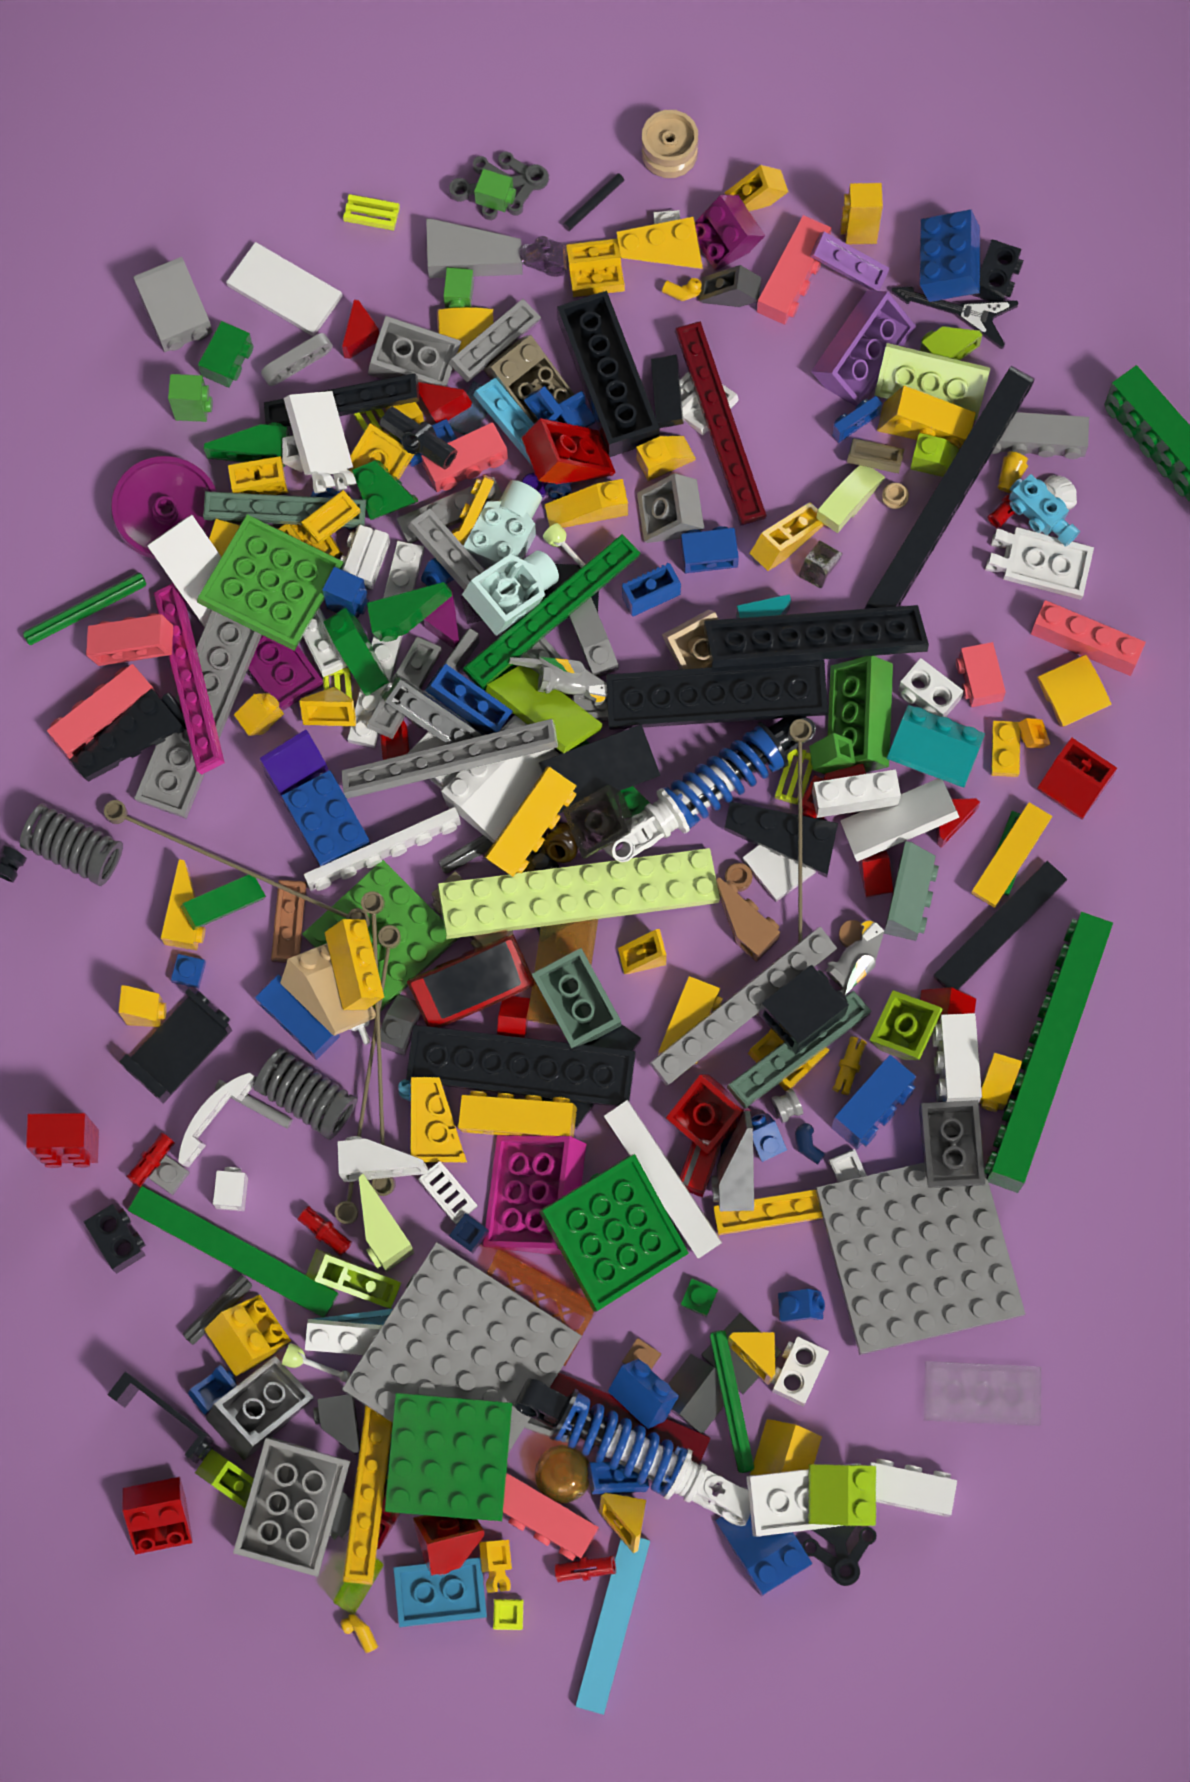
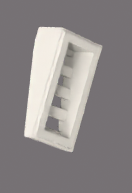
[419,1161,478,1225]

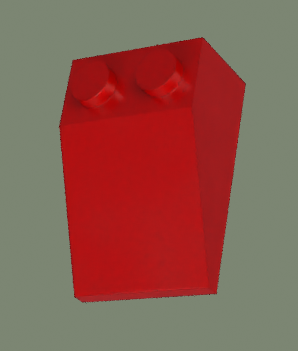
[521,418,616,484]

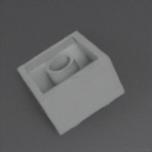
[637,473,704,543]

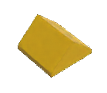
[728,1332,775,1385]
[750,1419,822,1476]

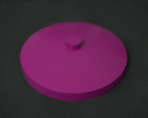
[112,456,217,560]

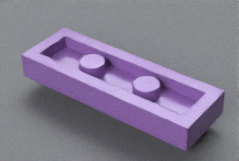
[810,231,890,291]

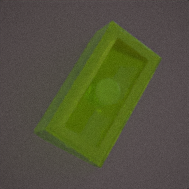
[333,1559,384,1614]

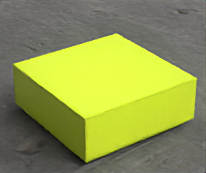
[493,1599,524,1630]

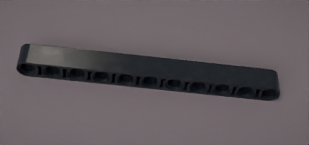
[865,366,1035,609]

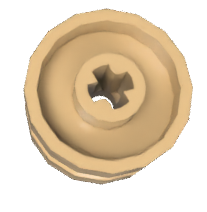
[642,110,698,178]

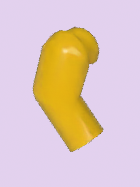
[662,278,702,301]
[340,1614,378,1653]

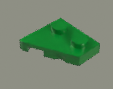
[352,460,419,520]

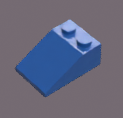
[715,1514,813,1597]

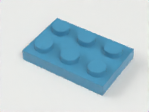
[394,1558,487,1628]

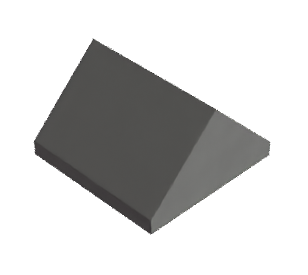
[668,1354,724,1434]

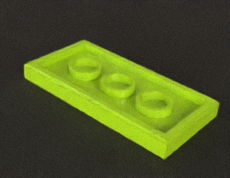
[486,666,602,753]

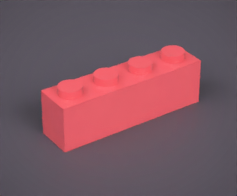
[757,215,831,325]
[1031,600,1146,676]
[47,664,154,762]
[503,1473,599,1561]

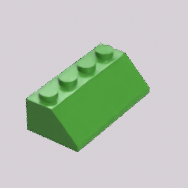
[828,656,893,772]

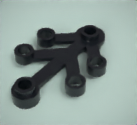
[802,1526,877,1586]

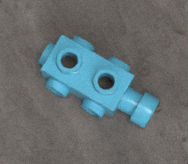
[1009,474,1081,547]

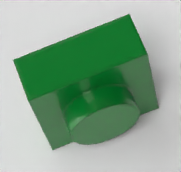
[681,1279,718,1317]

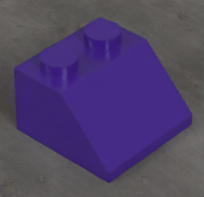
[259,729,328,800]

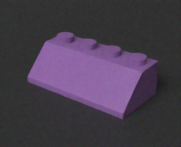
[811,290,916,406]

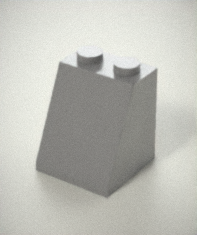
[133,257,213,352]

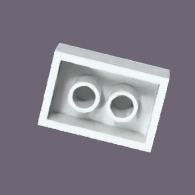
[932,1013,982,1103]

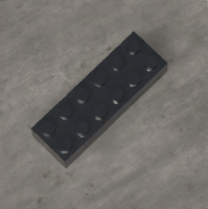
[557,290,660,457]

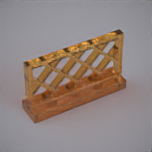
[486,1249,597,1366]

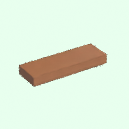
[271,880,307,963]

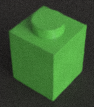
[474,169,516,212]
[444,268,474,308]
[809,733,856,775]

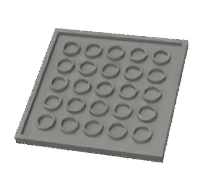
[815,1163,1025,1355]
[342,1242,582,1453]

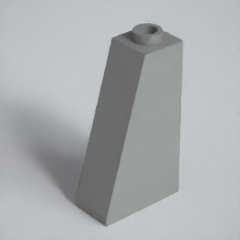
[426,219,527,278]

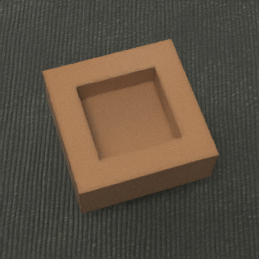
[622,1338,662,1370]

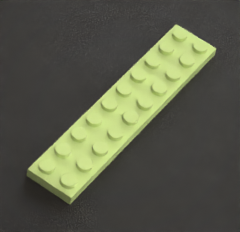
[438,848,720,939]

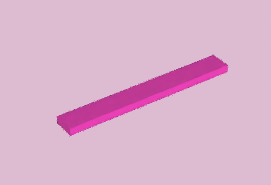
[154,583,225,775]

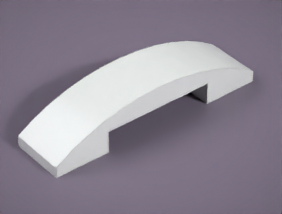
[178,1073,257,1168]

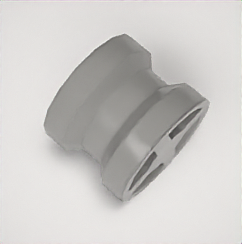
[771,1088,803,1123]

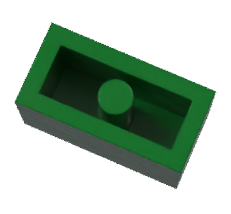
[198,321,254,388]

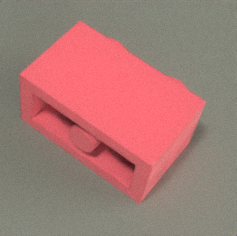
[956,642,1006,707]

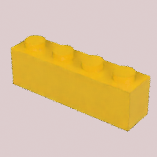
[484,767,576,877]
[458,1091,577,1138]

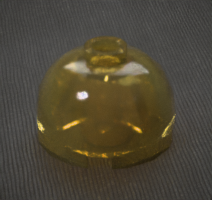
[534,1445,590,1504]

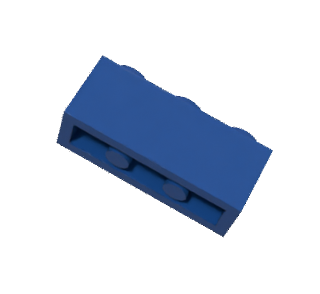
[424,663,512,735]
[255,974,340,1060]

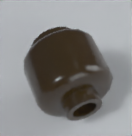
[543,822,583,863]

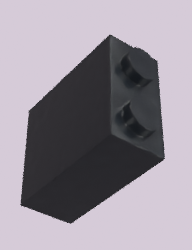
[758,964,849,1055]

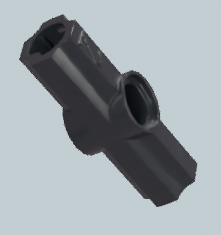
[380,406,458,470]

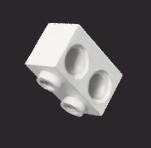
[898,658,964,717]
[771,1336,829,1407]

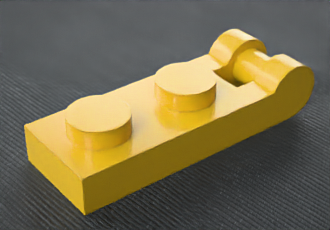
[451,474,494,546]

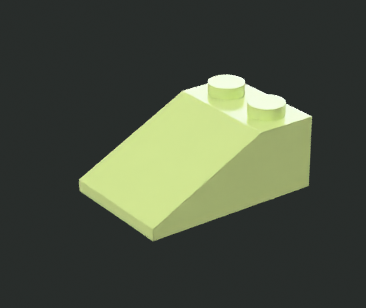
[359,1174,414,1272]

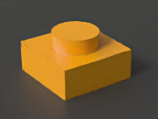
[1018,718,1050,749]

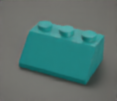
[887,705,985,788]

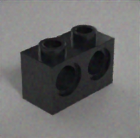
[972,239,1024,302]
[84,1204,146,1274]

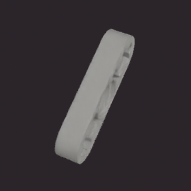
[261,333,333,386]

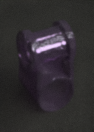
[519,236,568,277]

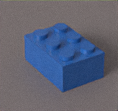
[920,209,980,302]
[282,770,370,867]
[831,1055,916,1150]

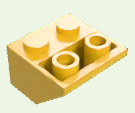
[204,1295,291,1376]

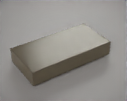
[847,438,904,474]

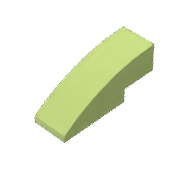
[817,465,885,533]

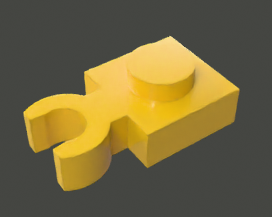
[479,1540,512,1593]

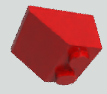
[666,1074,751,1154]

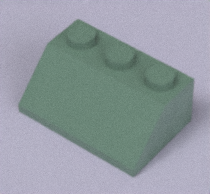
[884,841,939,941]
[532,948,621,1049]

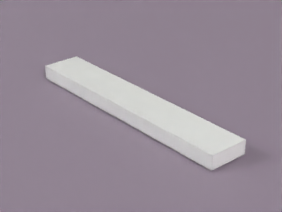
[604,1100,723,1259]

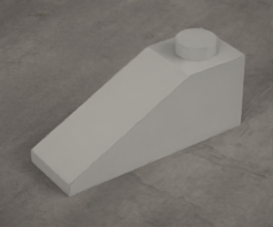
[569,598,619,677]

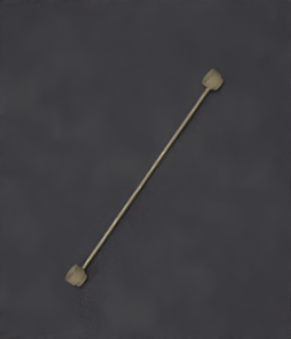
[789,719,812,943]
[104,800,370,927]
[361,891,396,1196]
[335,925,401,1225]

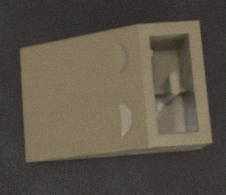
[483,335,575,424]

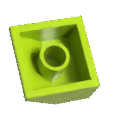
[870,990,943,1060]
[808,1464,876,1526]

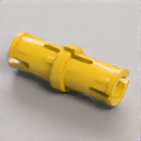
[832,1037,867,1095]

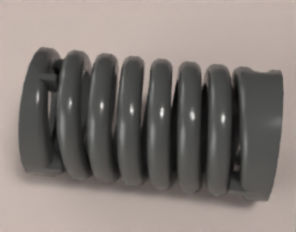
[20,803,123,886]
[253,1048,357,1140]

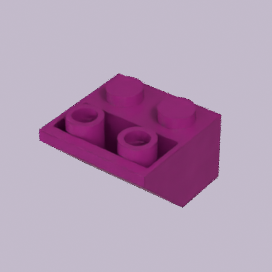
[695,195,765,270]

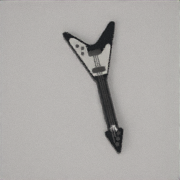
[891,287,1018,349]

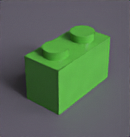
[168,374,213,422]

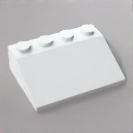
[441,715,560,843]

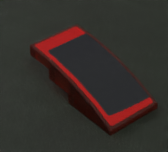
[407,934,536,1028]

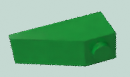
[204,423,289,467]
[367,582,452,642]
[323,608,389,696]

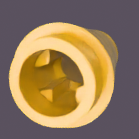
[997,451,1028,493]

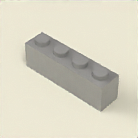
[982,410,1089,459]

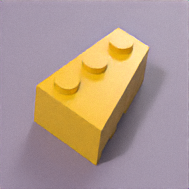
[877,386,976,449]

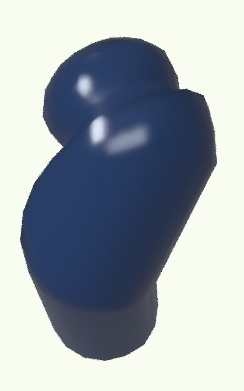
[795,1123,826,1165]

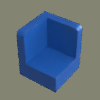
[557,391,596,428]

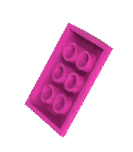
[483,1135,586,1255]

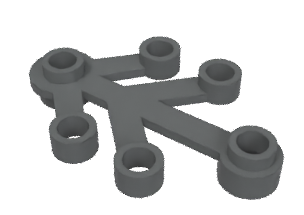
[449,152,549,220]

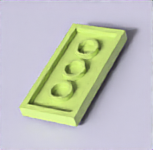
[874,343,990,420]

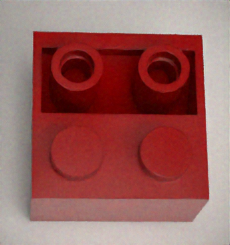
[1037,737,1117,820]
[123,1477,193,1555]

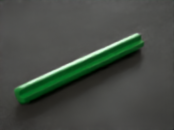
[23,572,146,645]
[709,1330,754,1473]

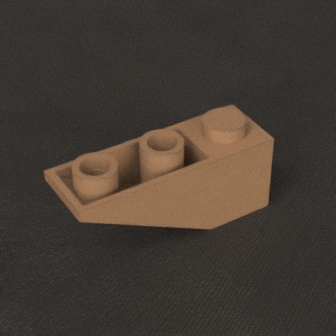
[716,877,780,962]

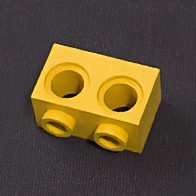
[228,456,288,495]

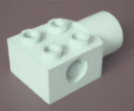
[464,480,542,569]
[462,551,559,636]

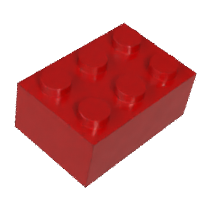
[26,1113,99,1168]

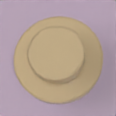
[882,483,909,509]

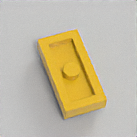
[991,721,1020,777]

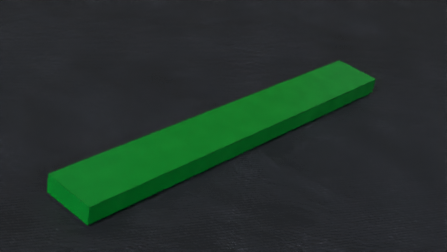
[463,534,640,689]
[128,1186,339,1317]

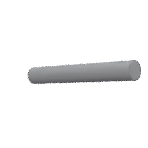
[215,1080,293,1129]

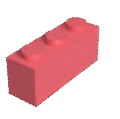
[421,422,508,492]
[86,613,173,666]

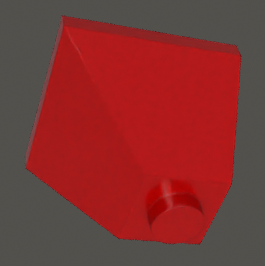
[413,1515,484,1576]

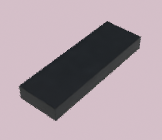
[651,354,684,428]

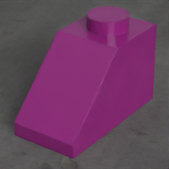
[424,590,459,649]

